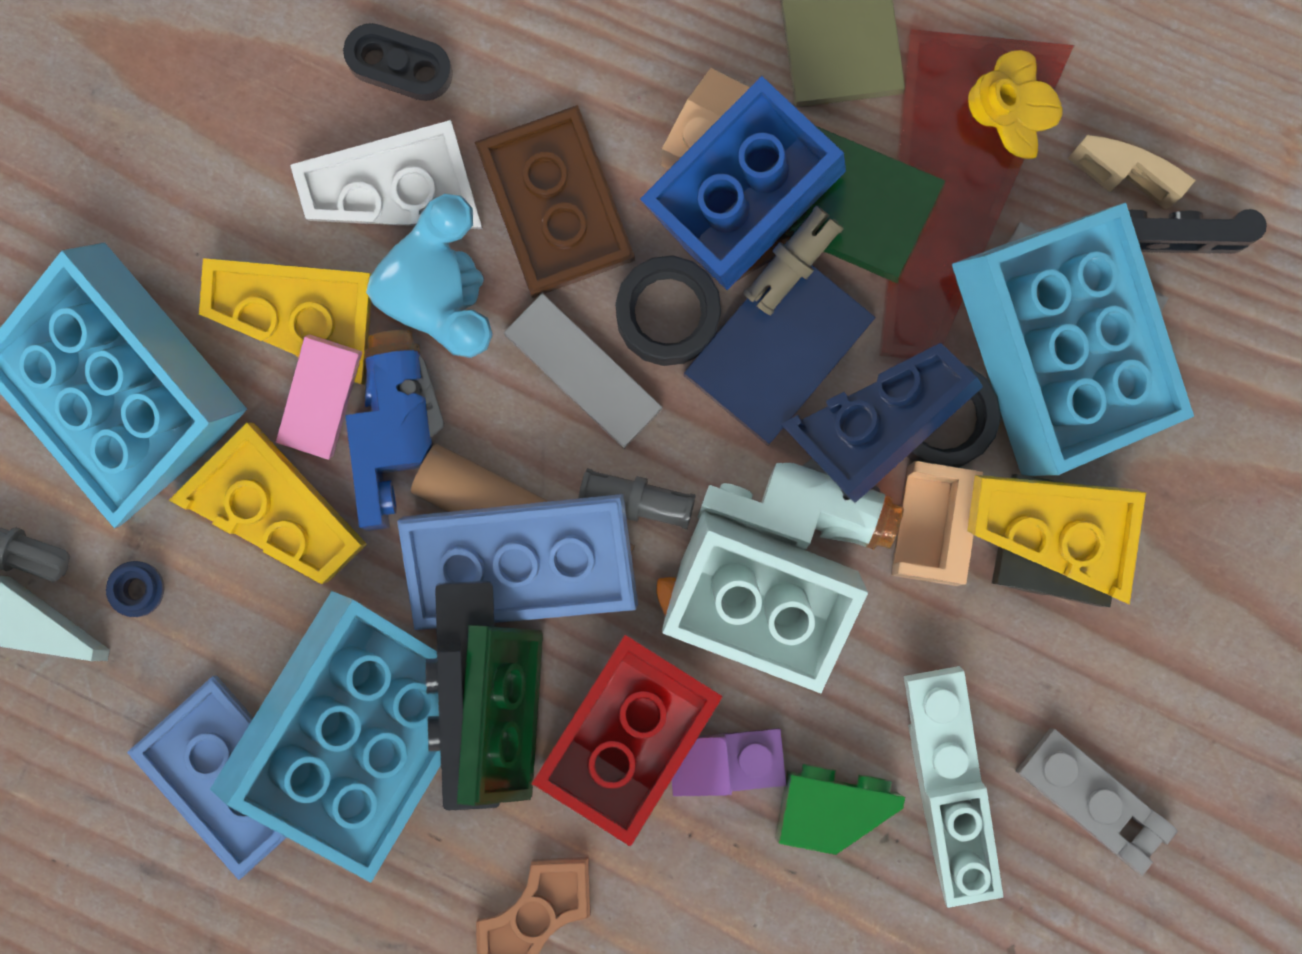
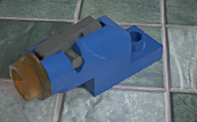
[345,330,445,531]

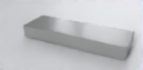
[504,293,662,449]

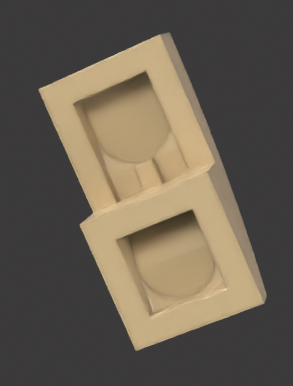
[1068,135,1196,210]

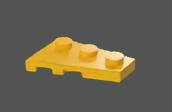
[199,258,372,385]
[967,475,1146,605]

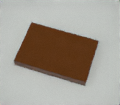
[475,105,635,298]

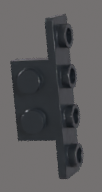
[425,581,500,811]

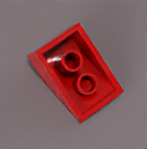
[531,635,723,847]

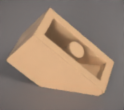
[661,68,750,170]

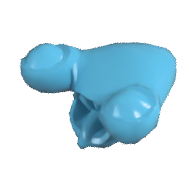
[366,193,493,358]

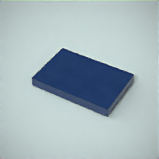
[683,265,876,446]

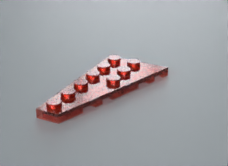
[879,29,1074,359]

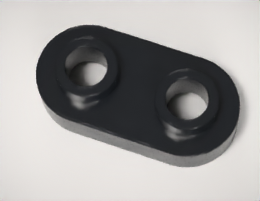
[343,23,453,101]

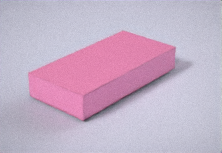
[276,334,363,460]

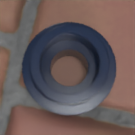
[106,561,164,617]

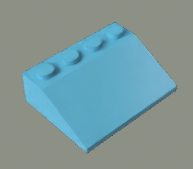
[952,203,1194,476]
[0,243,247,528]
[210,591,441,883]

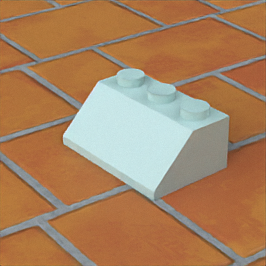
[662,510,868,693]

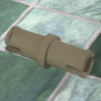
[743,205,844,315]

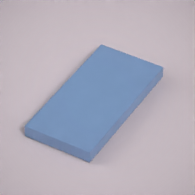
[397,494,638,630]

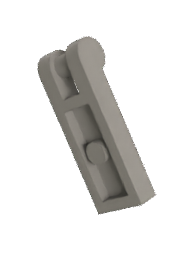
[1015,728,1178,876]

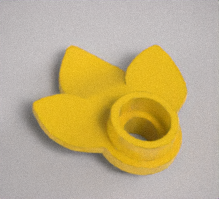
[968,50,1063,159]

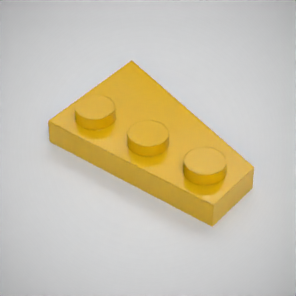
[169,423,367,584]

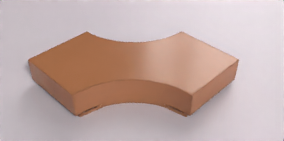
[476,857,591,954]

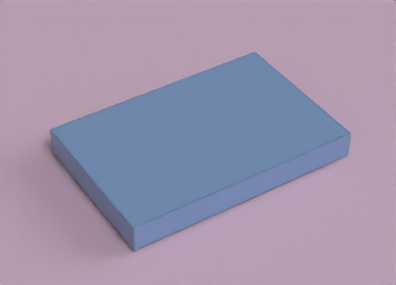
[127,676,287,880]

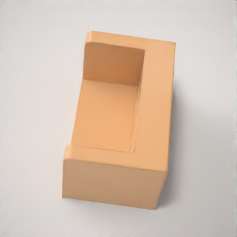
[891,461,983,586]

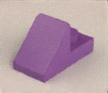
[672,728,786,796]

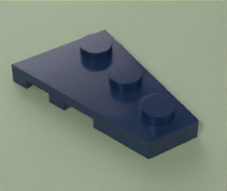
[781,343,983,503]

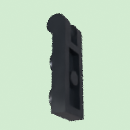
[1129,209,1267,254]

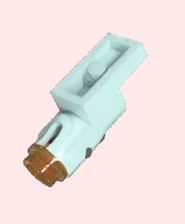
[697,459,904,550]

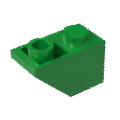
[775,764,905,855]

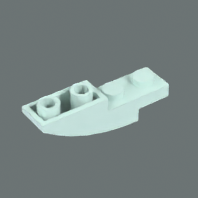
[904,666,1004,908]

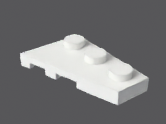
[290,120,483,229]

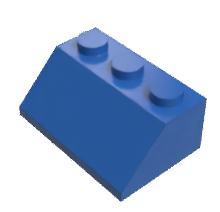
[640,76,846,290]

